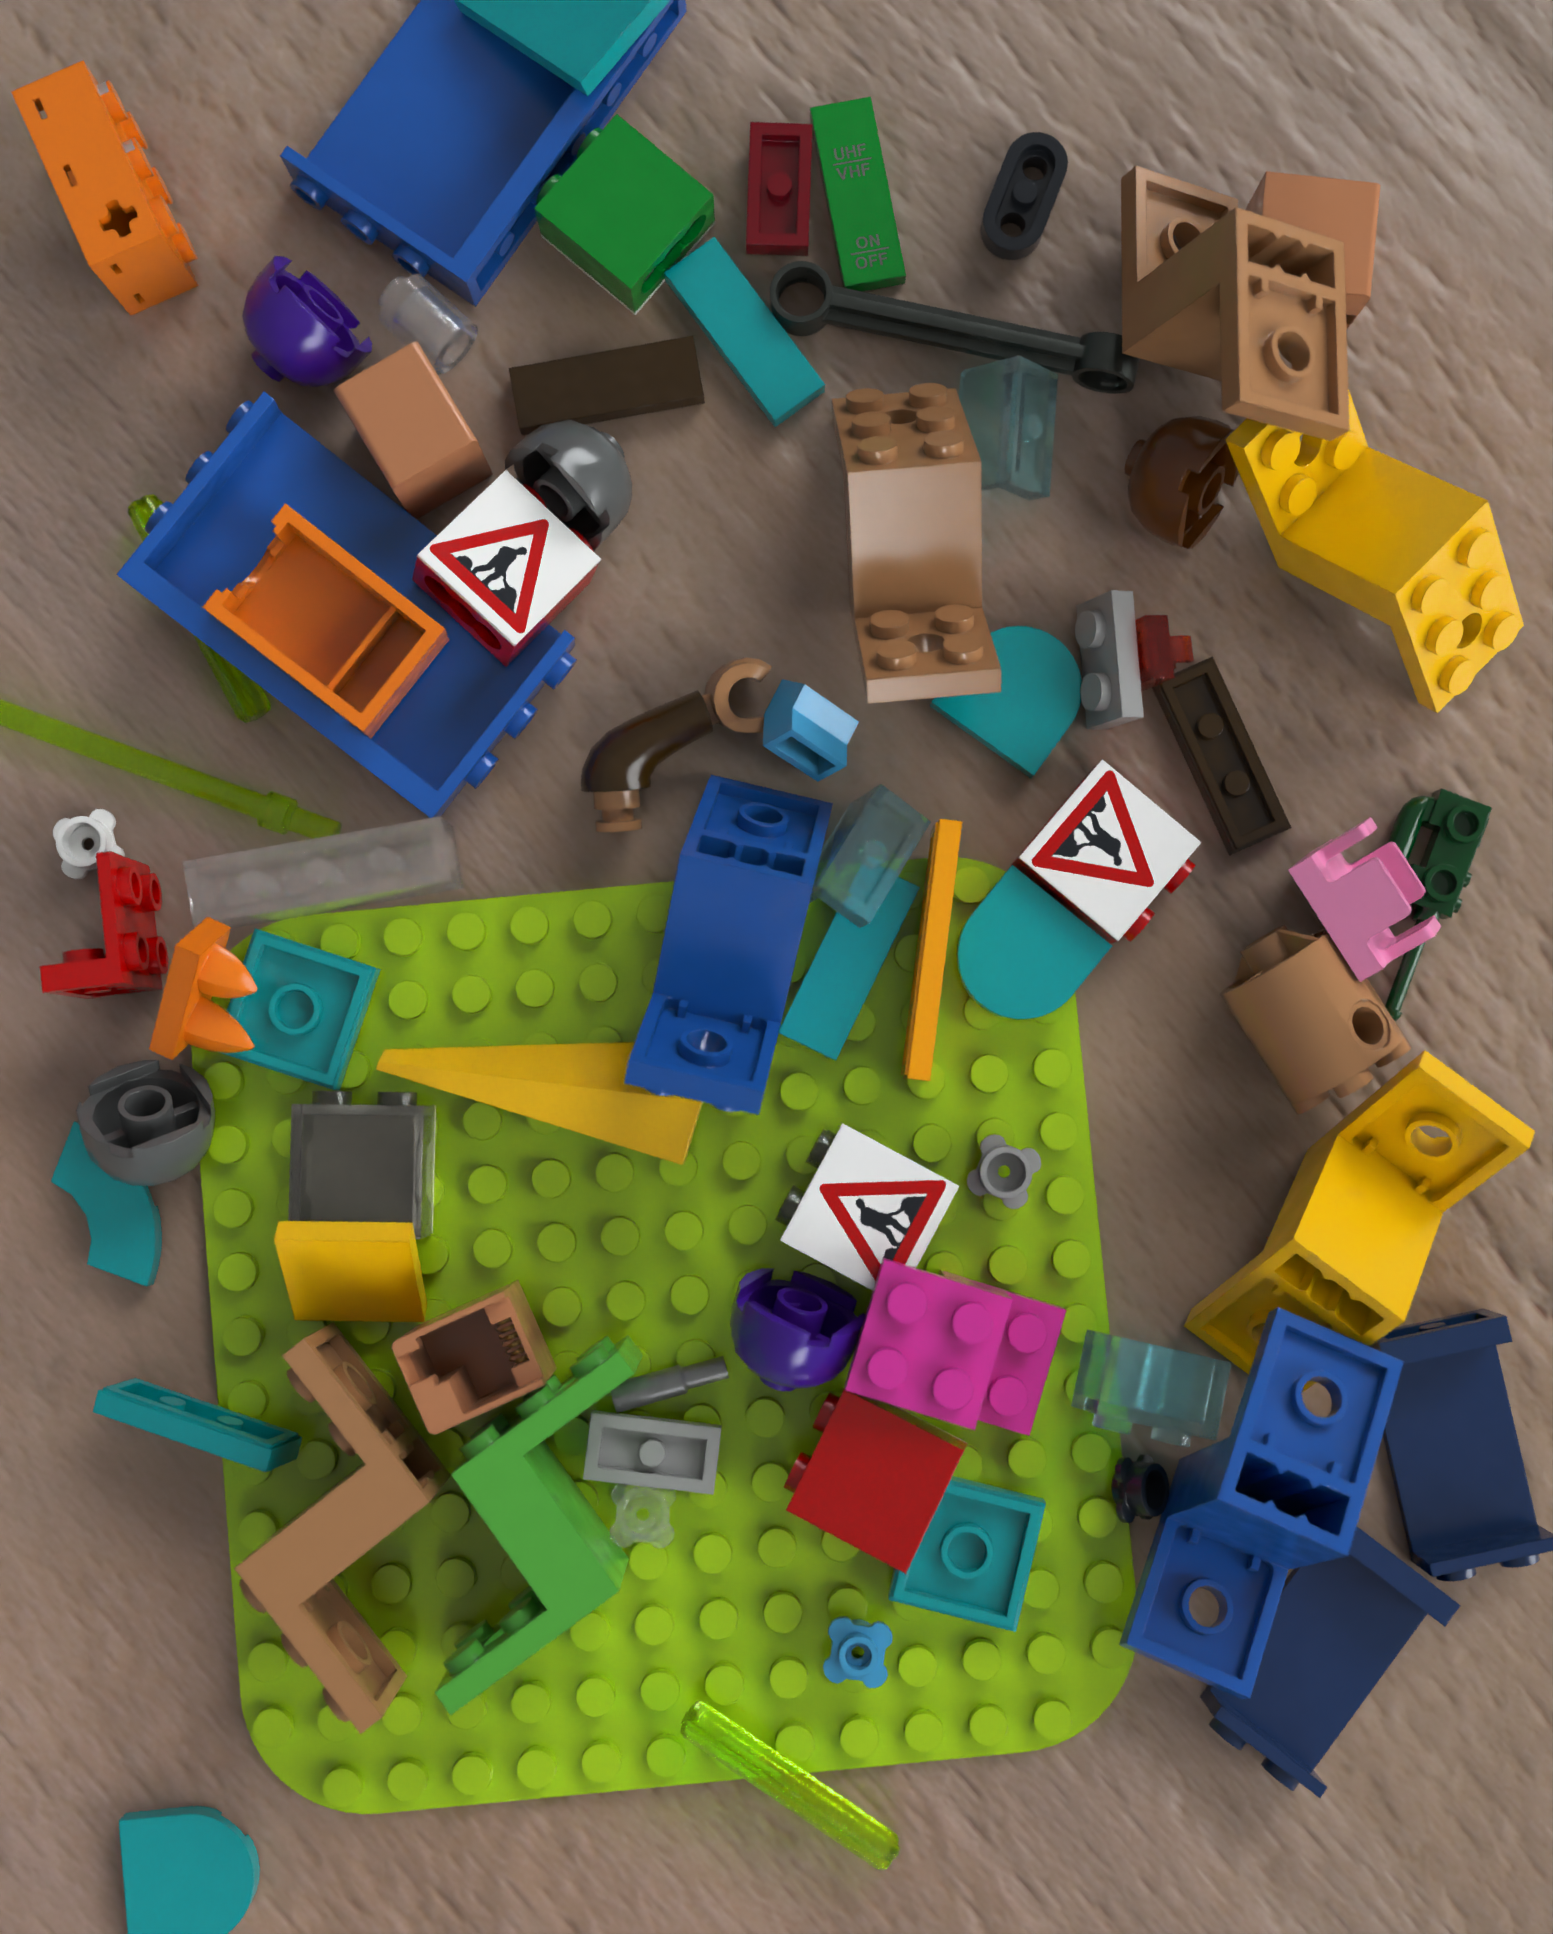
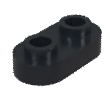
[980,132,1068,260]

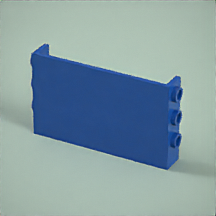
[280,0,687,307]
[116,391,577,822]

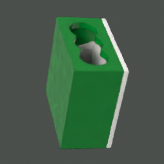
[534,114,715,315]

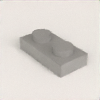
[1075,590,1144,729]
[583,1410,722,1495]

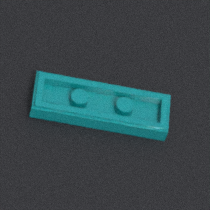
[664,237,825,427]
[779,859,920,1061]
[93,1378,302,1472]

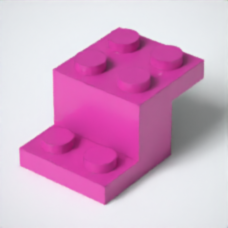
[844,1258,1067,1436]

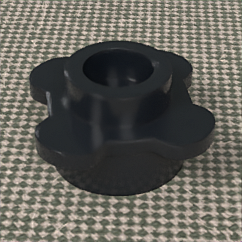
[1111,1454,1169,1523]

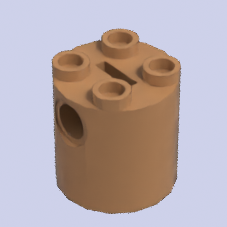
[1220,925,1411,1114]

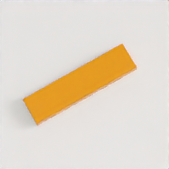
[901,819,962,1081]

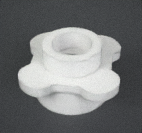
[53,809,125,879]

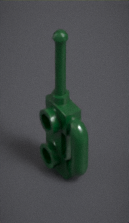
[1385,788,1492,1021]

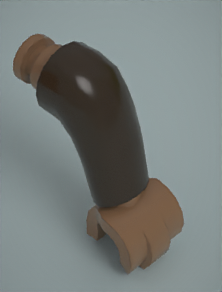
[581,657,772,832]

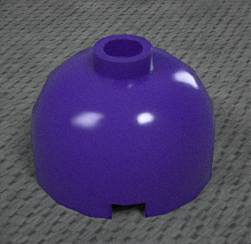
[242,256,372,387]
[730,1268,865,1391]

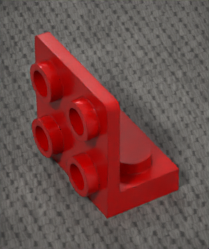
[40,851,169,999]

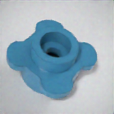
[823,1616,893,1688]

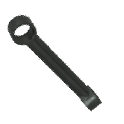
[770,261,1140,394]

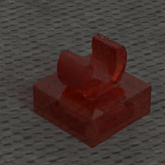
[1135,615,1194,692]

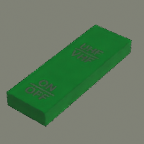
[810,97,906,292]

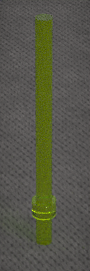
[0,699,342,846]

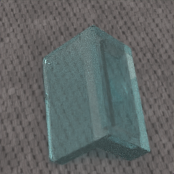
[959,355,1058,500]
[809,784,931,928]

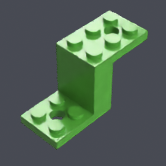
[435,1335,643,1716]

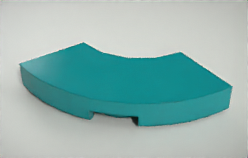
[51,1121,162,1287]

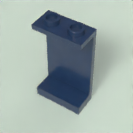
[1369,1308,1553,1582]
[1200,1527,1461,1798]

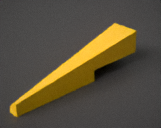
[376,1042,703,1165]

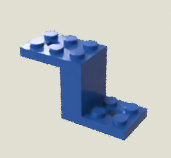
[624,775,833,1115]
[1119,1307,1404,1699]

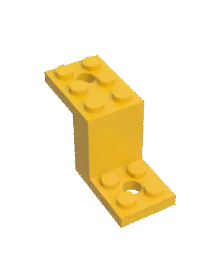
[1225,389,1524,713]
[1184,1050,1535,1393]

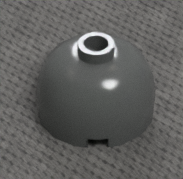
[505,420,632,551]
[76,1060,215,1186]

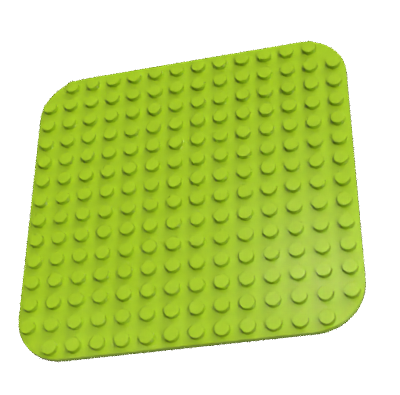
[191,857,1136,1814]

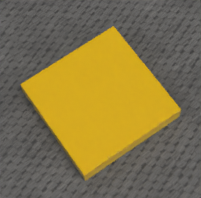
[274,1221,427,1322]

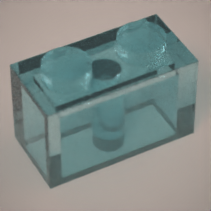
[1071,1329,1231,1447]

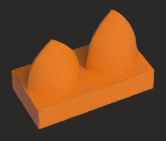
[149,916,258,1060]

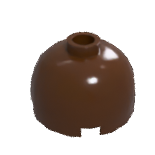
[1124,416,1239,549]

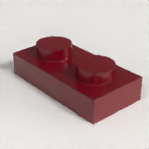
[746,122,813,256]

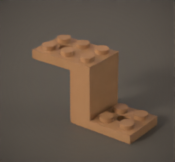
[1121,166,1350,441]
[832,383,1001,704]
[234,1322,451,1734]

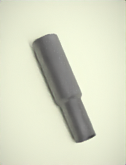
[611,1356,729,1413]

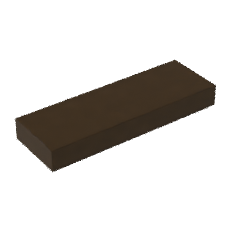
[509,336,705,435]
[1152,656,1291,856]

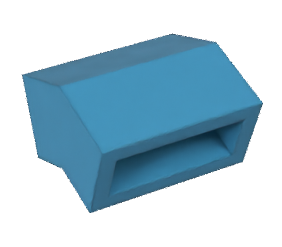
[763,679,859,782]

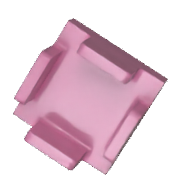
[1288,817,1441,982]

